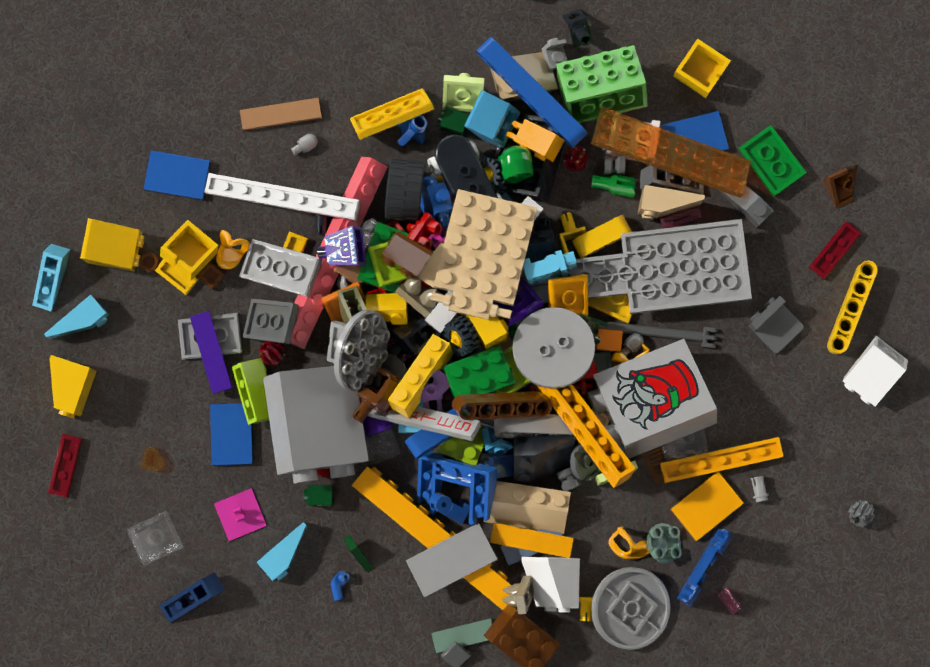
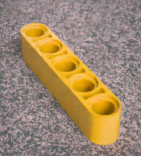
[827,261,878,355]

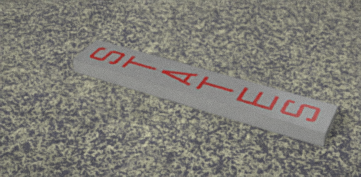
[367,406,481,441]

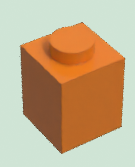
[593,329,623,352]

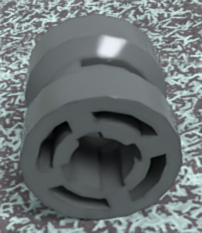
[604,154,625,175]
[556,467,582,491]

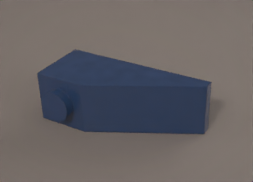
[159,572,225,623]

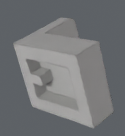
[542,38,567,71]

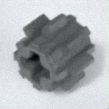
[848,500,875,527]

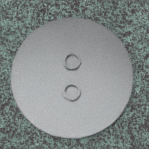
[513,307,595,389]
[591,567,671,650]

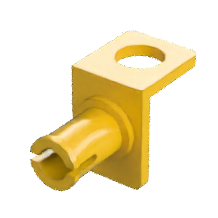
[559,213,586,254]
[579,597,593,621]

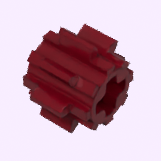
[563,146,589,172]
[258,342,285,366]

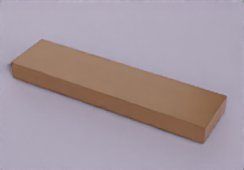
[240,98,322,131]

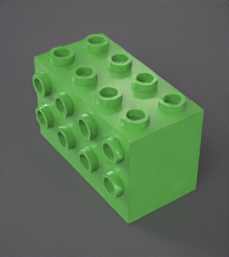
[556,45,648,123]

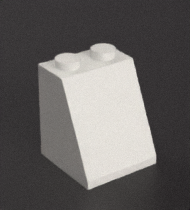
[843,336,908,406]
[522,557,580,612]

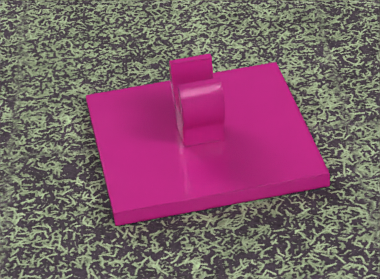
[214,488,267,541]

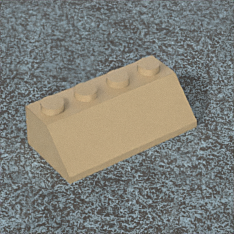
[483,481,571,534]

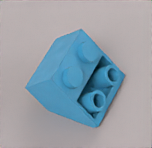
[465,90,521,148]

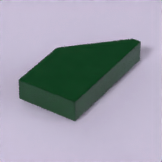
[344,535,373,573]

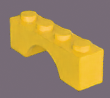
[388,334,454,418]

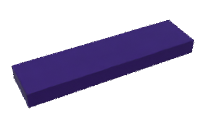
[190,311,232,394]

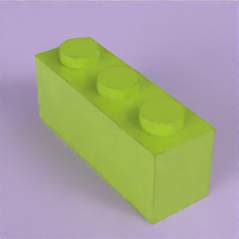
[232,358,269,425]

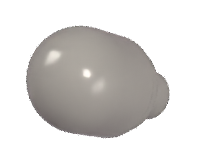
[291,134,318,155]
[621,333,644,357]

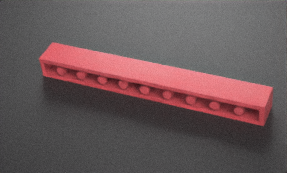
[290,157,387,349]

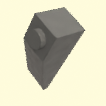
[640,163,704,195]
[714,172,774,228]

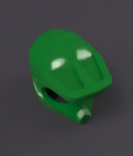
[498,146,533,184]

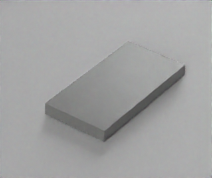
[239,239,322,298]
[406,523,497,597]

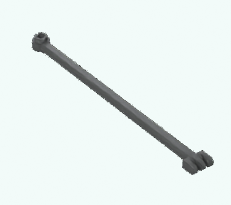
[526,313,718,349]

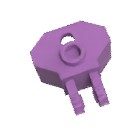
[421,370,450,412]

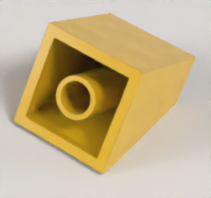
[80,218,144,271]
[50,355,97,419]

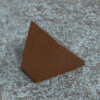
[823,165,858,209]

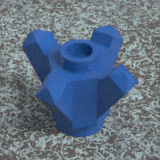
[395,115,427,146]

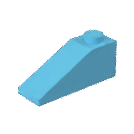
[32,244,70,311]
[44,295,109,339]
[257,522,307,581]

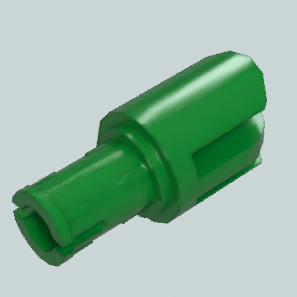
[591,174,636,198]

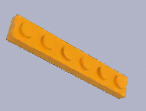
[660,437,784,483]

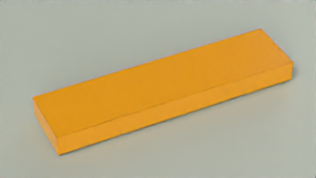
[490,523,574,558]

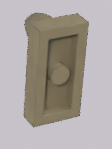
[395,278,438,318]
[502,576,534,614]

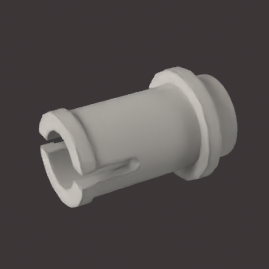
[751,476,769,502]

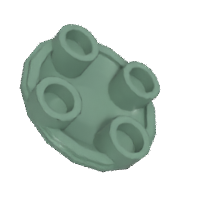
[647,523,682,563]

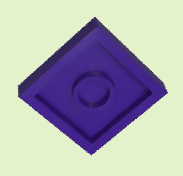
[493,277,544,326]

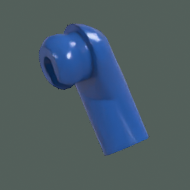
[330,571,350,601]

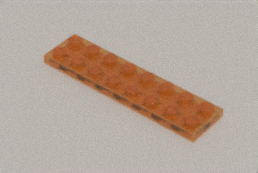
[591,107,751,198]

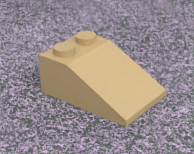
[490,52,558,103]
[638,185,705,220]

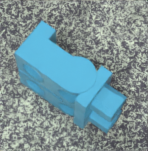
[523,250,577,286]

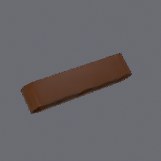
[452,391,552,420]

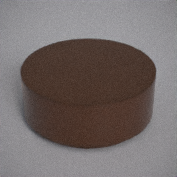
[139,252,160,273]

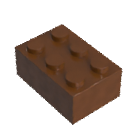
[483,605,561,667]

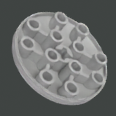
[327,310,390,391]

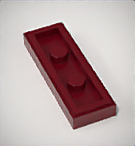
[808,221,862,280]
[48,434,83,498]

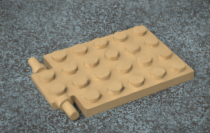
[430,189,537,320]

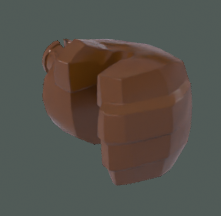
[352,368,401,424]

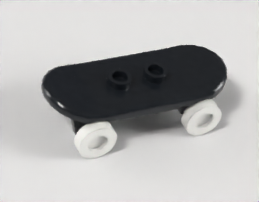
[427,135,502,200]

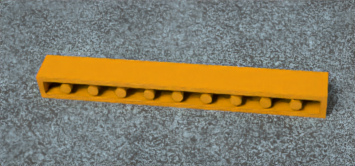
[352,466,516,610]

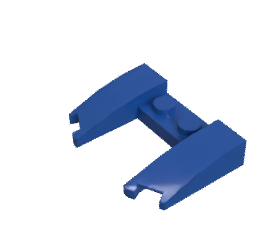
[417,451,498,525]
[676,529,733,607]

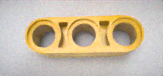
[572,215,632,258]

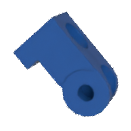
[429,492,470,524]

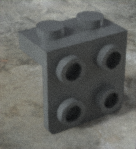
[748,296,803,353]

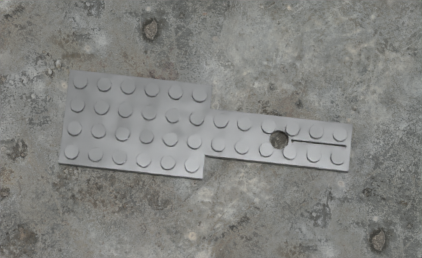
[521,219,752,314]

